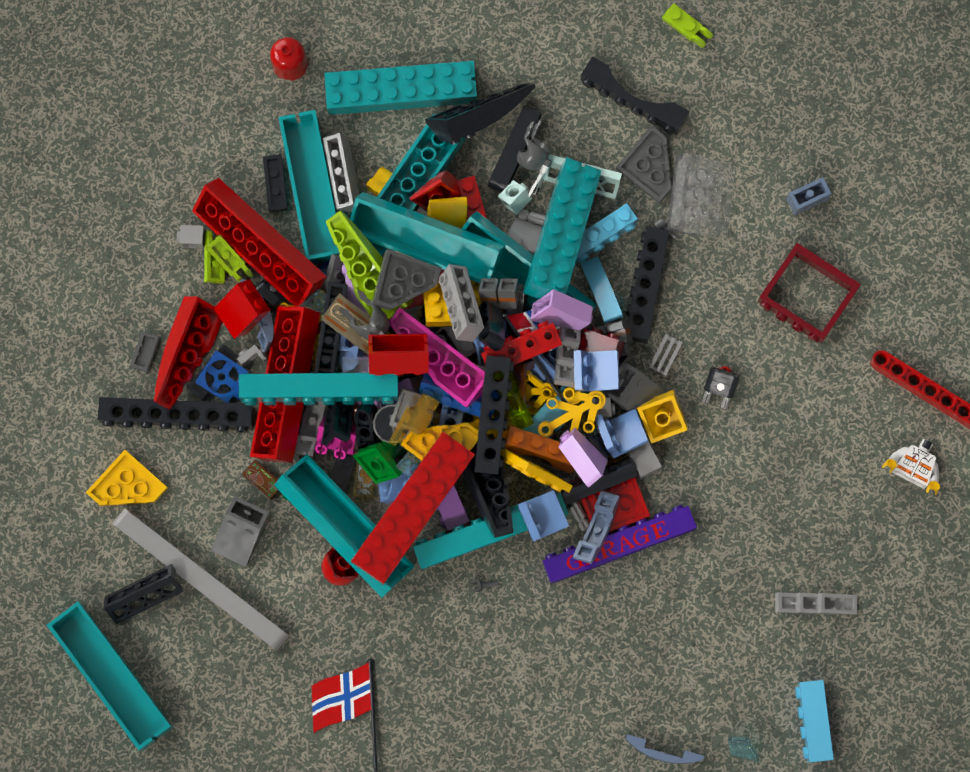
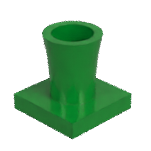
[352,441,406,484]

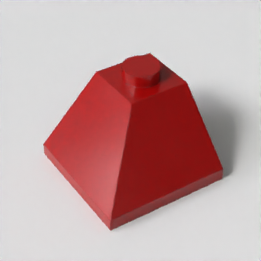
[410,170,462,211]

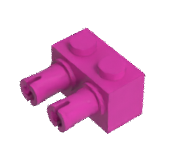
[315,416,357,459]

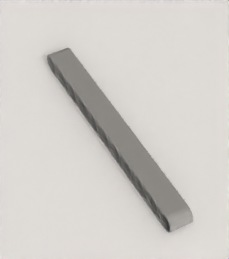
[112,508,289,651]

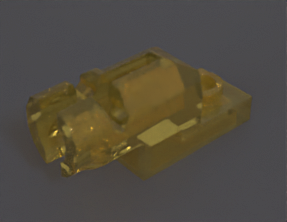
[389,394,439,446]

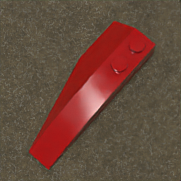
[154,296,222,409]

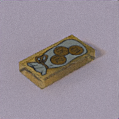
[353,462,374,499]

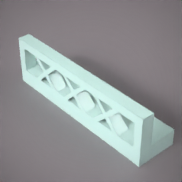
[543,155,622,199]

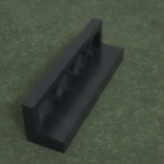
[322,401,354,446]
[561,457,638,505]
[104,564,183,624]

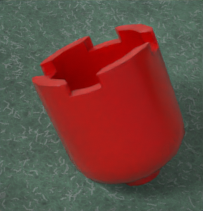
[270,37,308,81]

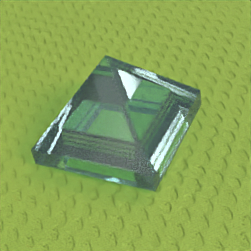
[396,452,421,477]

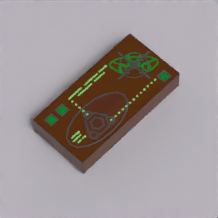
[242,460,279,500]

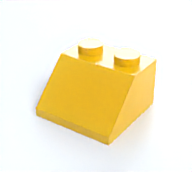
[637,390,688,444]

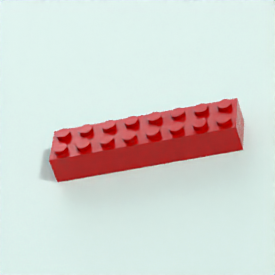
[192,178,327,307]
[250,306,321,463]
[351,432,475,585]

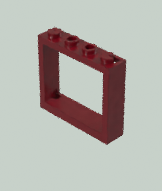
[758,243,861,344]

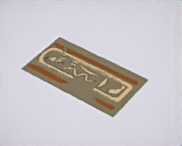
[321,294,390,355]

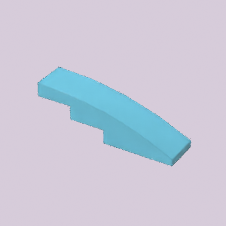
[580,257,623,324]

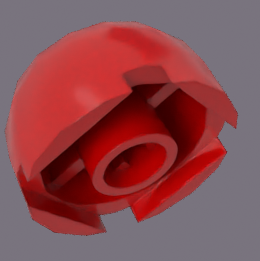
[321,547,358,586]

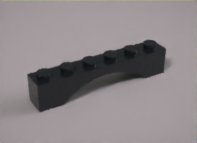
[581,56,690,135]

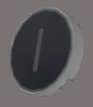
[373,405,410,443]

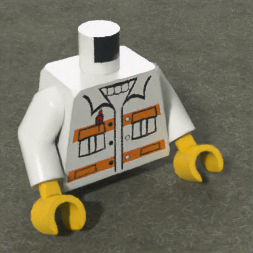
[882,439,940,495]

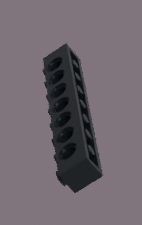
[97,397,254,433]

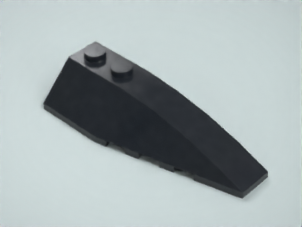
[425,83,535,144]
[463,434,513,538]

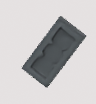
[322,254,345,292]
[129,331,161,373]

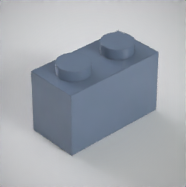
[786,177,831,215]

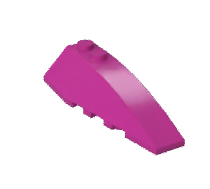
[390,307,484,408]

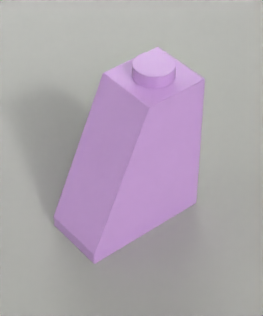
[530,289,593,330]
[559,428,608,487]

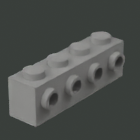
[323,133,360,214]
[439,264,484,342]

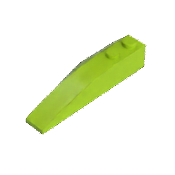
[325,210,414,319]

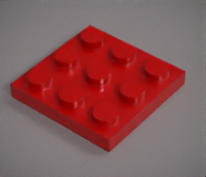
[581,477,650,532]

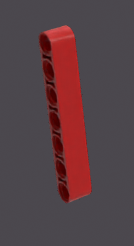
[870,350,970,429]

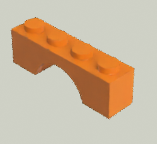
[502,426,575,473]

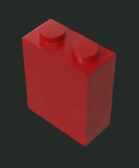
[214,279,270,339]

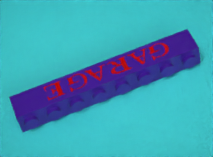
[542,505,697,584]

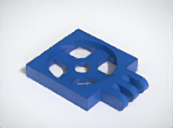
[195,350,248,403]

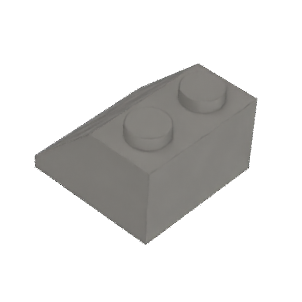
[508,218,542,255]

